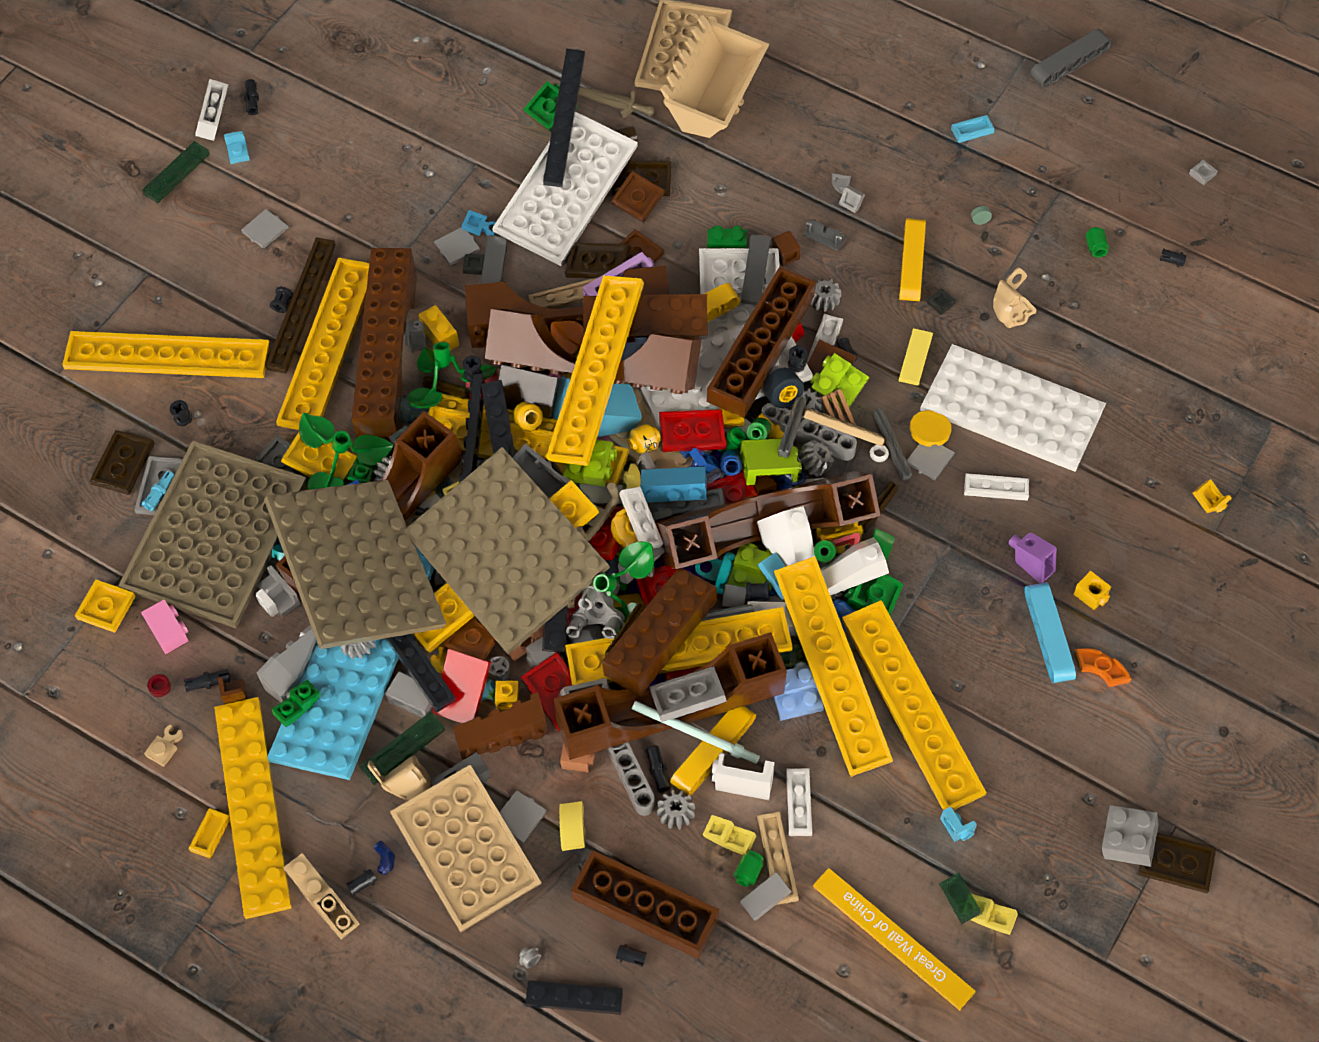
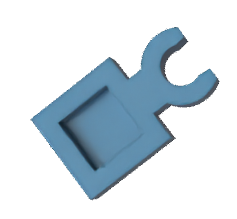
[462,210,496,236]

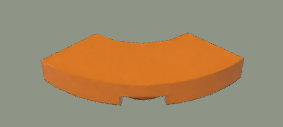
[1074,648,1131,687]

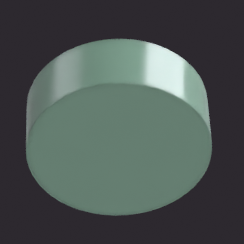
[971,206,992,225]

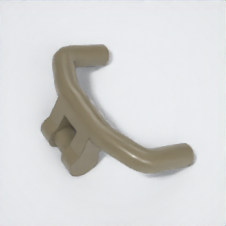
[576,483,620,541]

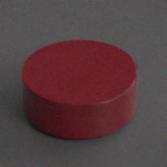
[147,674,171,697]

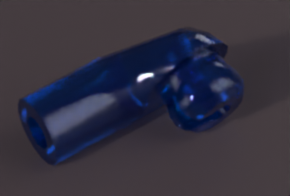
[374,841,395,875]

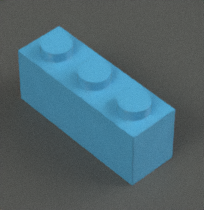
[640,467,707,502]

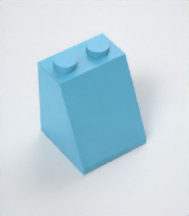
[597,384,642,437]

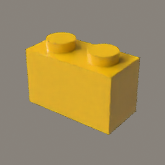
[418,305,459,351]

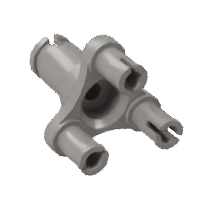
[566,580,625,639]

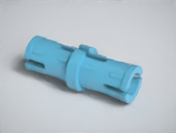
[142,471,175,511]

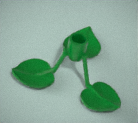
[407,342,497,408]
[299,412,393,490]
[582,541,654,634]

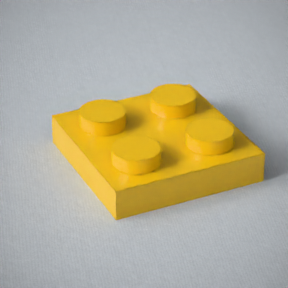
[75,579,136,633]

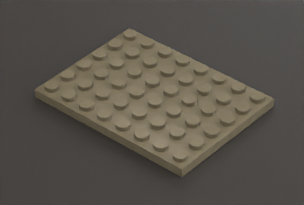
[118,441,307,629]
[405,447,610,655]
[265,480,446,649]

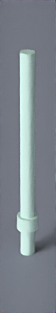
[632,701,760,764]

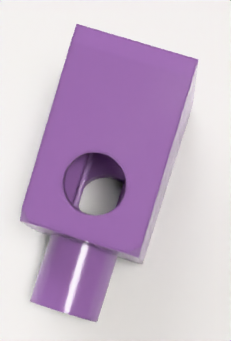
[1009,533,1057,583]

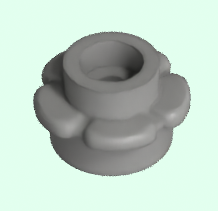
[519,946,541,969]

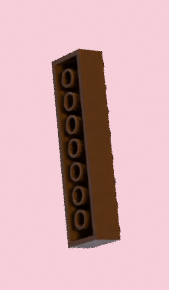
[706,267,816,418]

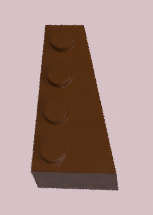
[453,692,548,760]

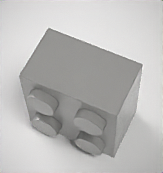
[1102,805,1159,866]

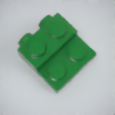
[523,81,578,133]
[707,225,747,249]
[844,574,904,616]

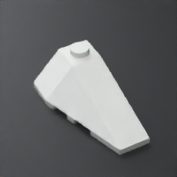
[757,506,815,566]
[820,537,889,595]

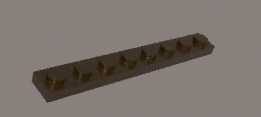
[266,237,336,374]

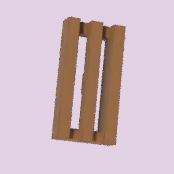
[821,389,856,425]

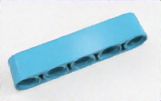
[1025,582,1076,683]

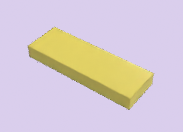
[899,328,933,386]

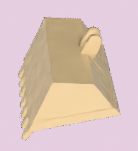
[660,15,769,138]

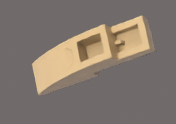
[284,853,360,940]

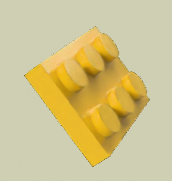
[281,432,357,481]

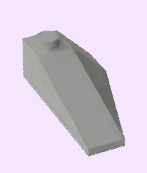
[257,624,317,702]

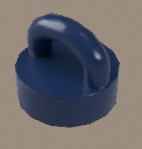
[785,471,807,487]

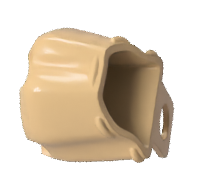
[993,267,1036,328]
[368,755,431,801]

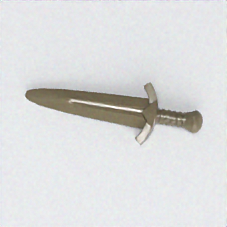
[579,87,655,119]

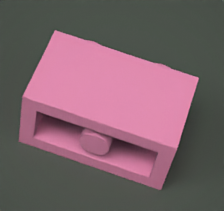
[141,600,189,654]

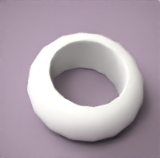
[870,445,889,462]

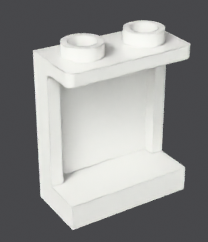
[712,753,774,800]

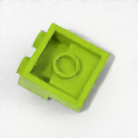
[810,353,869,410]
[563,440,617,487]
[727,543,772,591]

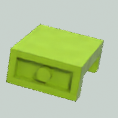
[740,439,802,485]

